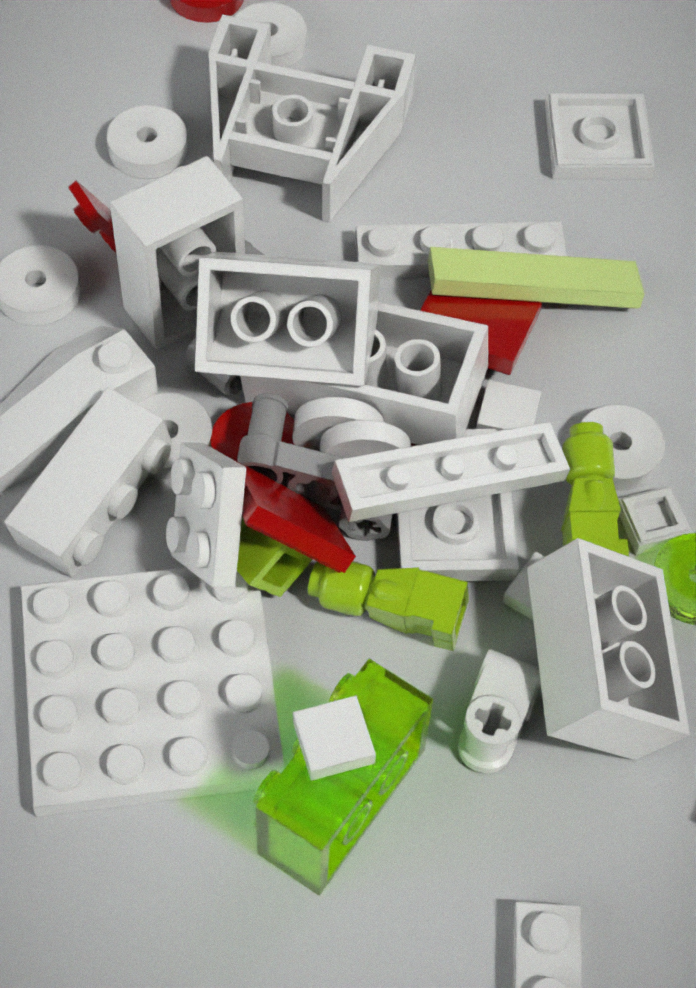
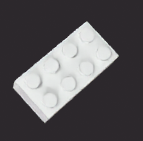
[240,302,488,445]

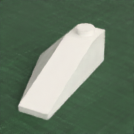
[0,326,158,494]

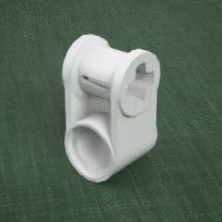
[458,649,541,774]

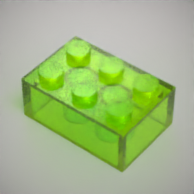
[253,658,433,896]

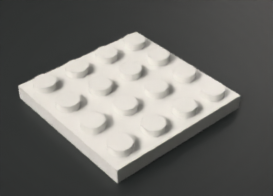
[21,567,286,817]

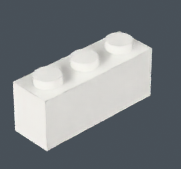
[4,387,172,578]

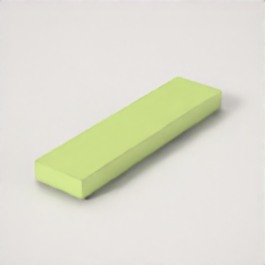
[427,247,645,309]

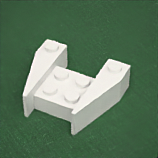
[208,14,416,222]

